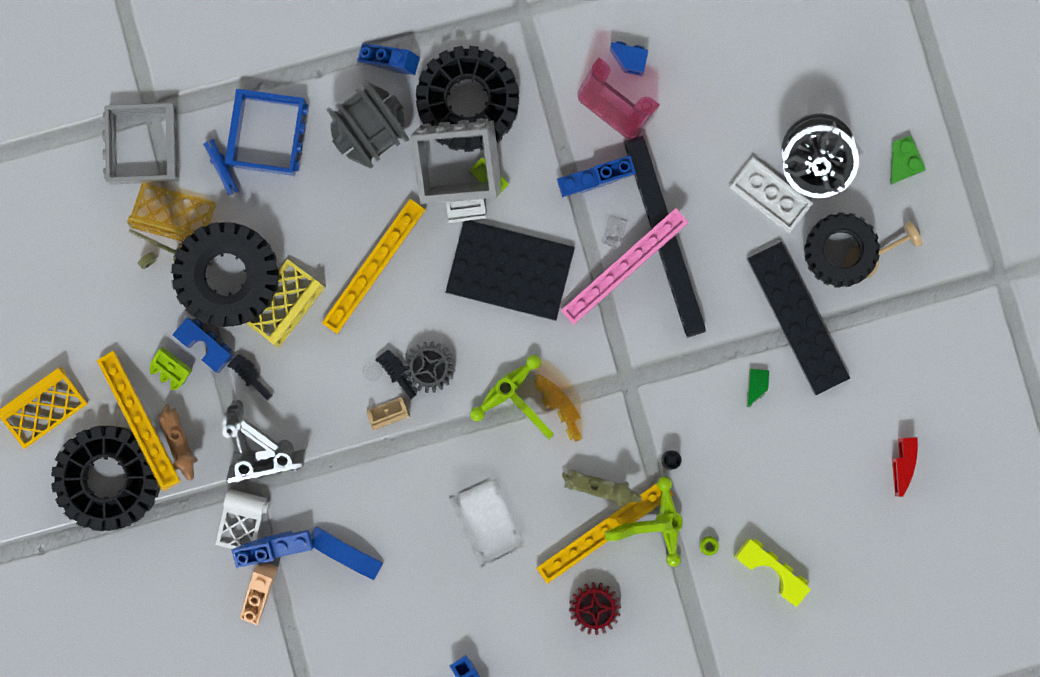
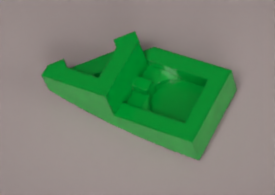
[747,369,769,407]

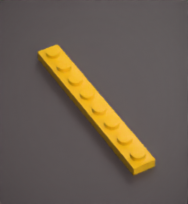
[322,199,426,334]
[96,351,182,491]
[536,483,674,584]

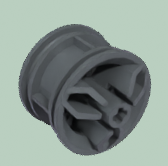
[326,81,409,169]
[782,113,858,198]

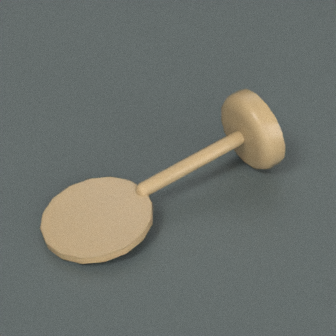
[844,221,923,279]

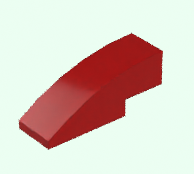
[892,437,918,497]

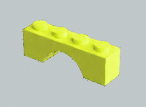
[734,539,811,607]

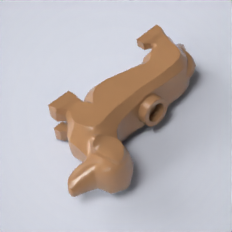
[158,404,198,481]

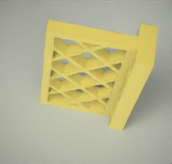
[246,259,325,348]

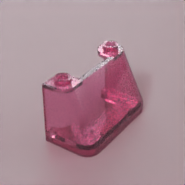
[577,57,660,139]

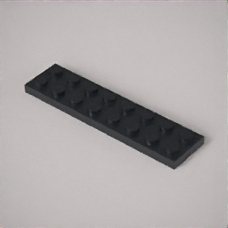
[747,242,850,395]

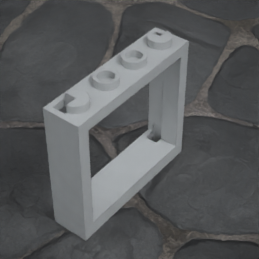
[102,103,179,185]

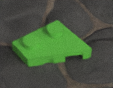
[890,135,926,185]

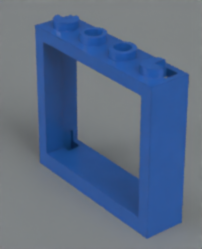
[225,89,309,176]

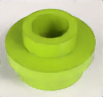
[699,536,719,556]

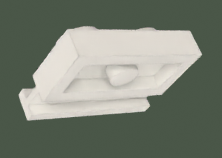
[446,199,486,223]

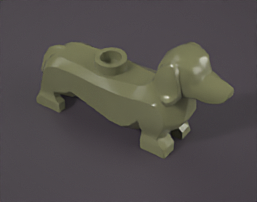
[562,470,641,507]

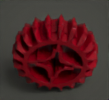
[569,582,621,635]

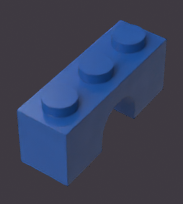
[172,317,234,373]

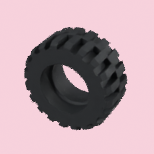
[804,212,880,288]

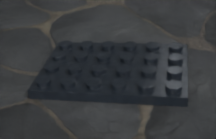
[445,220,575,321]

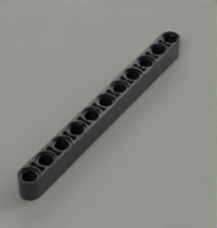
[624,135,706,338]

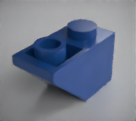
[610,41,649,77]

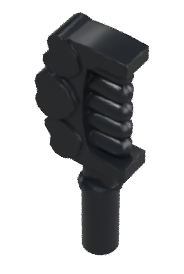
[375,350,417,399]
[227,354,273,401]

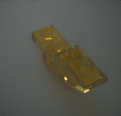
[533,374,582,442]

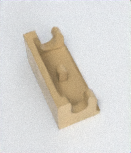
[366,397,410,430]

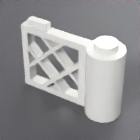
[215,489,270,549]

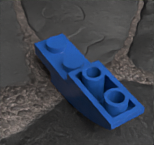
[557,156,636,198]
[231,530,314,568]

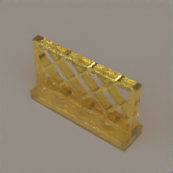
[127,182,216,242]

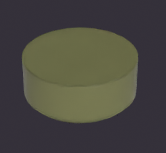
[138,252,157,269]

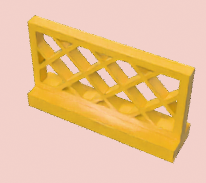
[0,366,88,449]

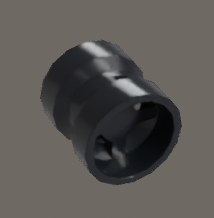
[661,450,682,470]

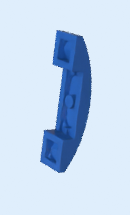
[310,526,383,580]

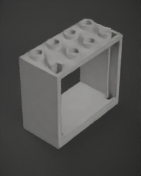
[411,118,502,204]

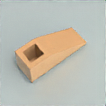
[239,562,278,625]

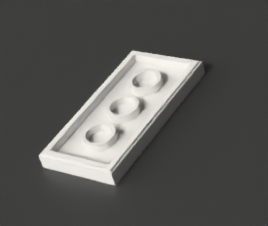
[729,157,813,233]

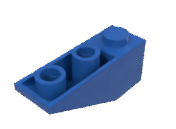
[357,43,420,75]

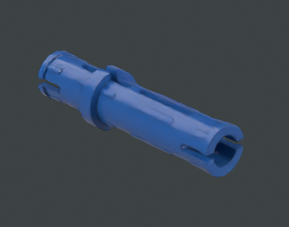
[203,139,239,196]

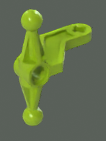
[470,354,555,440]
[605,476,683,567]

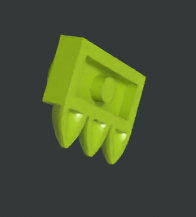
[149,347,193,390]

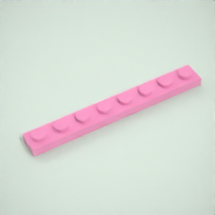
[561,208,689,325]

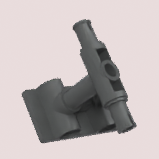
[222,400,306,483]

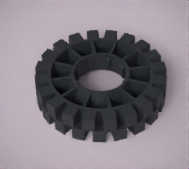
[415,45,519,152]
[171,222,279,327]
[51,425,161,531]

